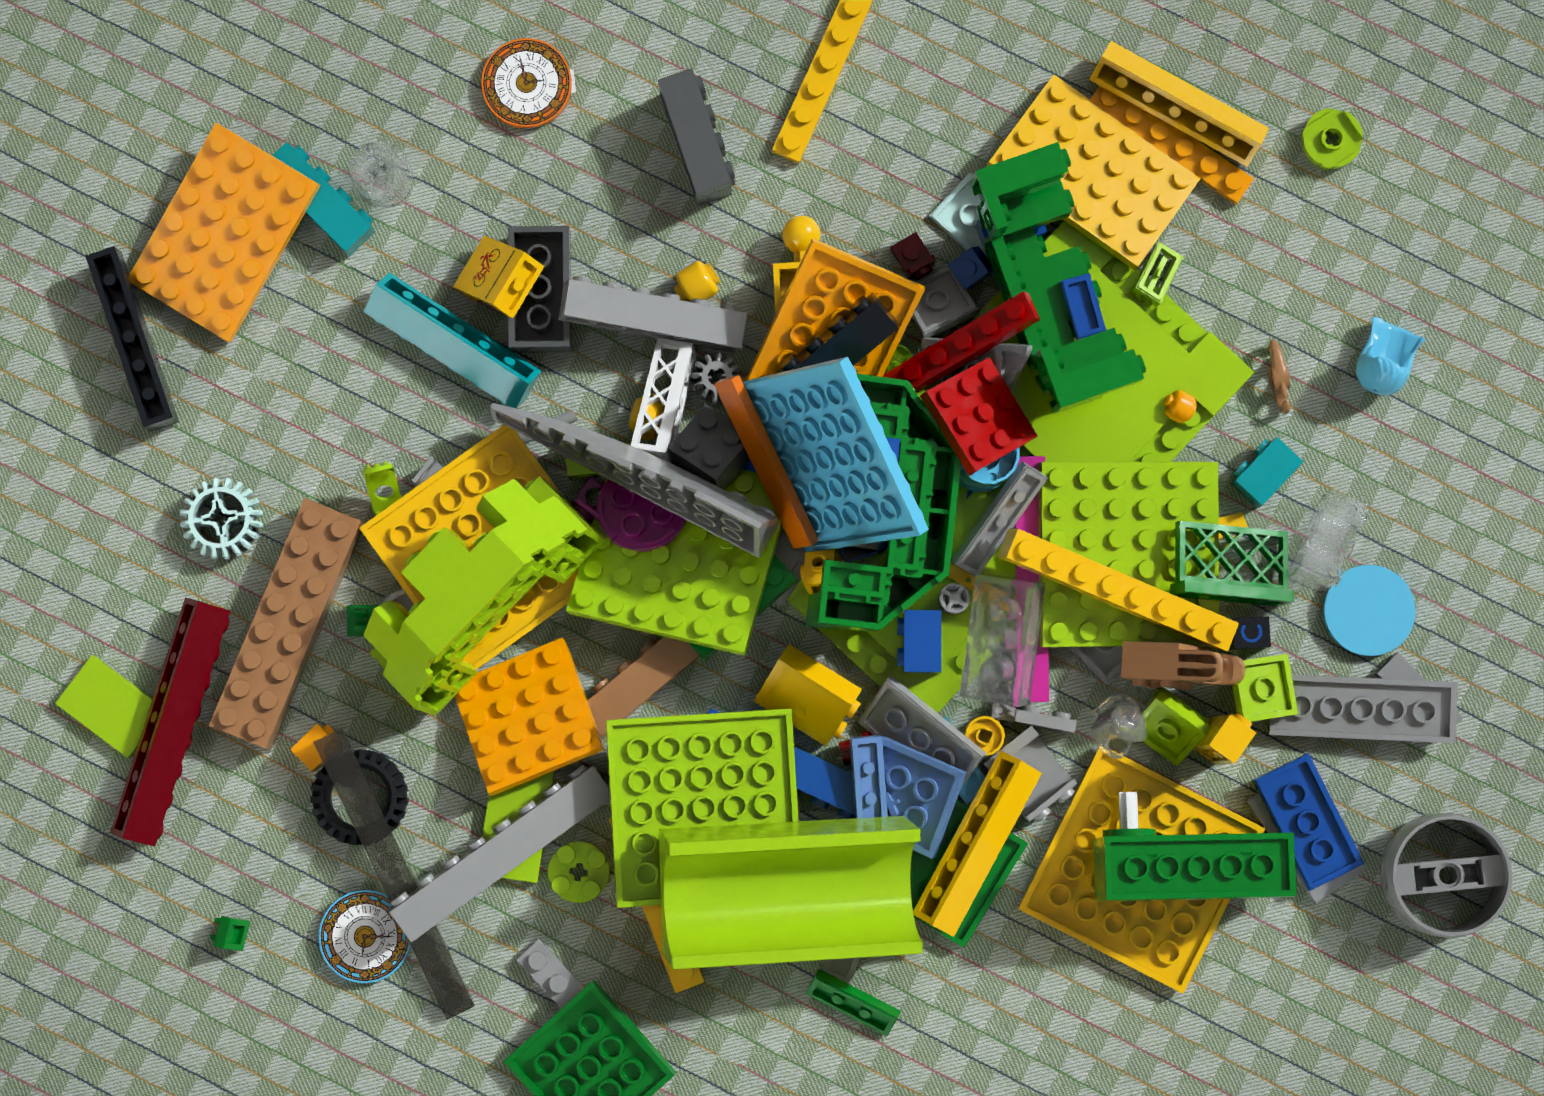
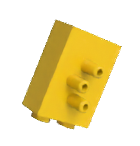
[754,644,862,747]

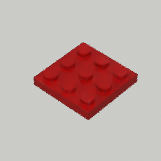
[920,357,1038,476]

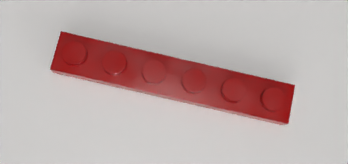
[883,291,1040,393]

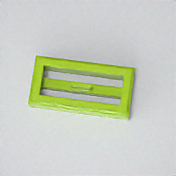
[1131,241,1183,307]

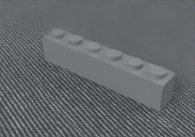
[558,276,747,353]

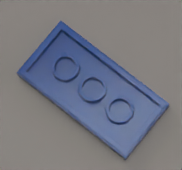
[1252,753,1364,891]

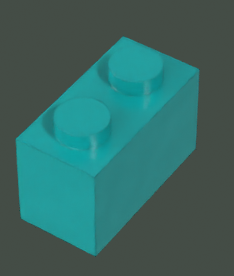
[1231,437,1304,508]

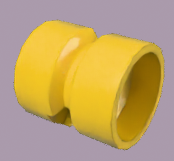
[963,716,1005,756]

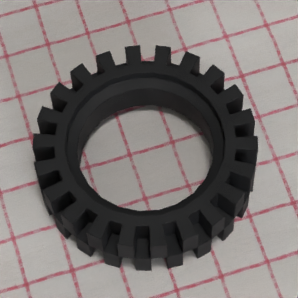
[310,749,409,845]

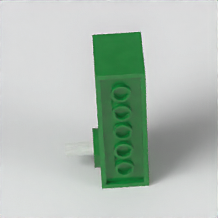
[1093,792,1297,902]

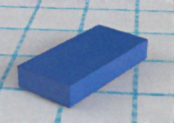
[1059,273,1106,341]

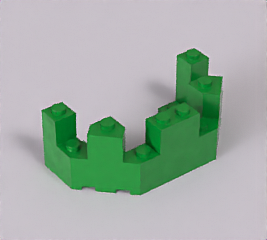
[970,142,1146,414]
[805,374,961,632]

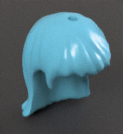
[1356,317,1425,396]

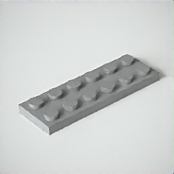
[1268,675,1458,743]

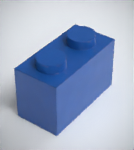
[897,610,941,673]

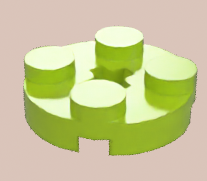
[1300,108,1363,170]
[548,841,610,903]

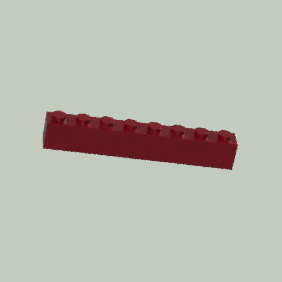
[110,597,230,847]

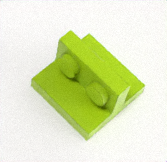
[1232,654,1298,722]
[1128,688,1211,766]

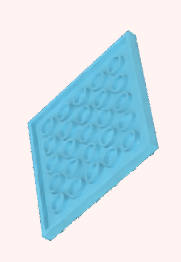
[743,357,929,552]

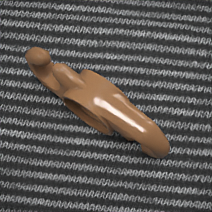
[1268,339,1290,414]

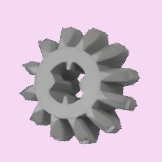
[691,352,743,404]

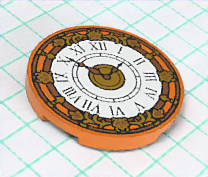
[481,38,572,129]

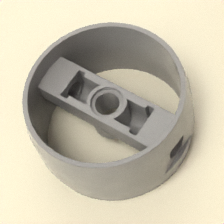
[1380,813,1512,938]

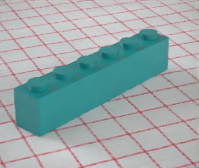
[363,272,541,409]

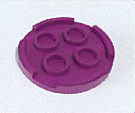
[596,479,687,552]

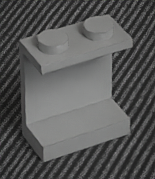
[982,725,1078,822]

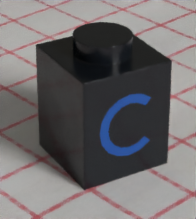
[1229,616,1271,650]

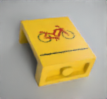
[453,235,545,318]

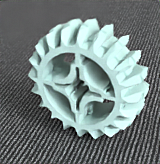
[180,478,263,560]

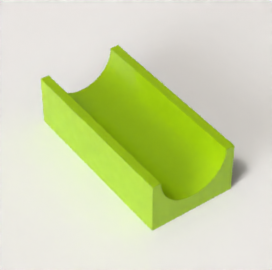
[659,816,923,970]

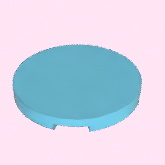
[1322,565,1416,656]

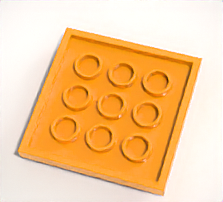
[455,637,605,796]

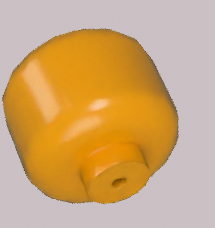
[1163,390,1196,423]

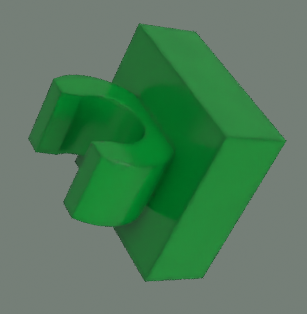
[347,605,379,637]
[210,916,250,951]

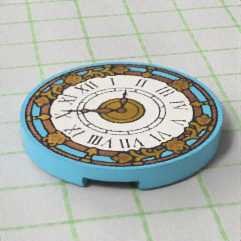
[319,890,411,983]

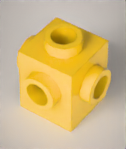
[800,549,845,595]

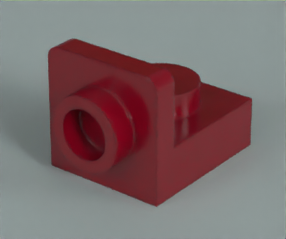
[890,232,936,279]

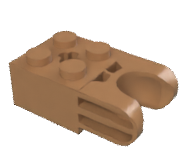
[1121,641,1245,690]

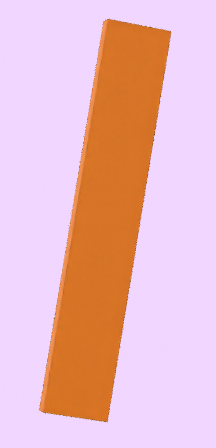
[714,375,819,549]

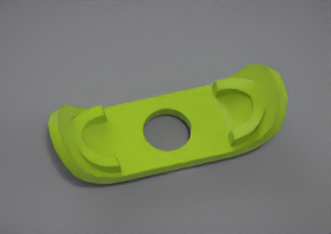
[362,460,401,516]

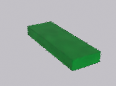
[805,968,901,1036]

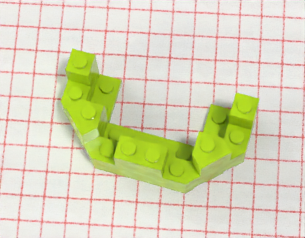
[363,476,606,716]

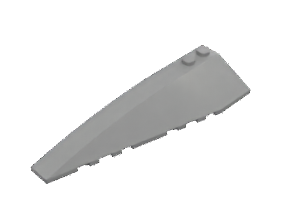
[490,403,777,558]

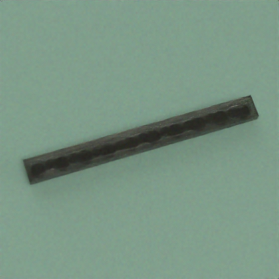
[313,728,475,1020]

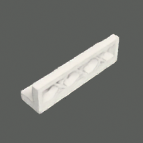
[631,338,697,463]

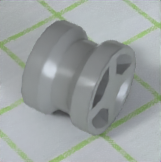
[938,583,970,615]

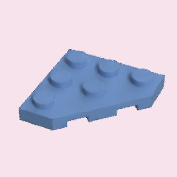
[882,736,967,859]

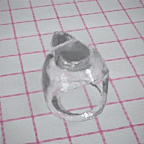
[1090,693,1147,759]

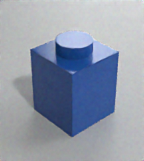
[947,246,994,290]

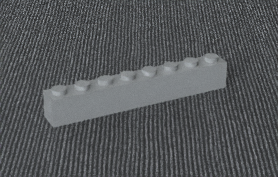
[388,764,610,942]

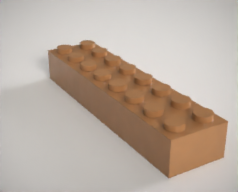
[209,498,365,749]

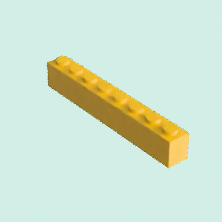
[997,528,1239,652]

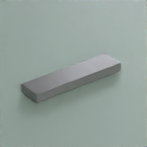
[951,461,1048,577]

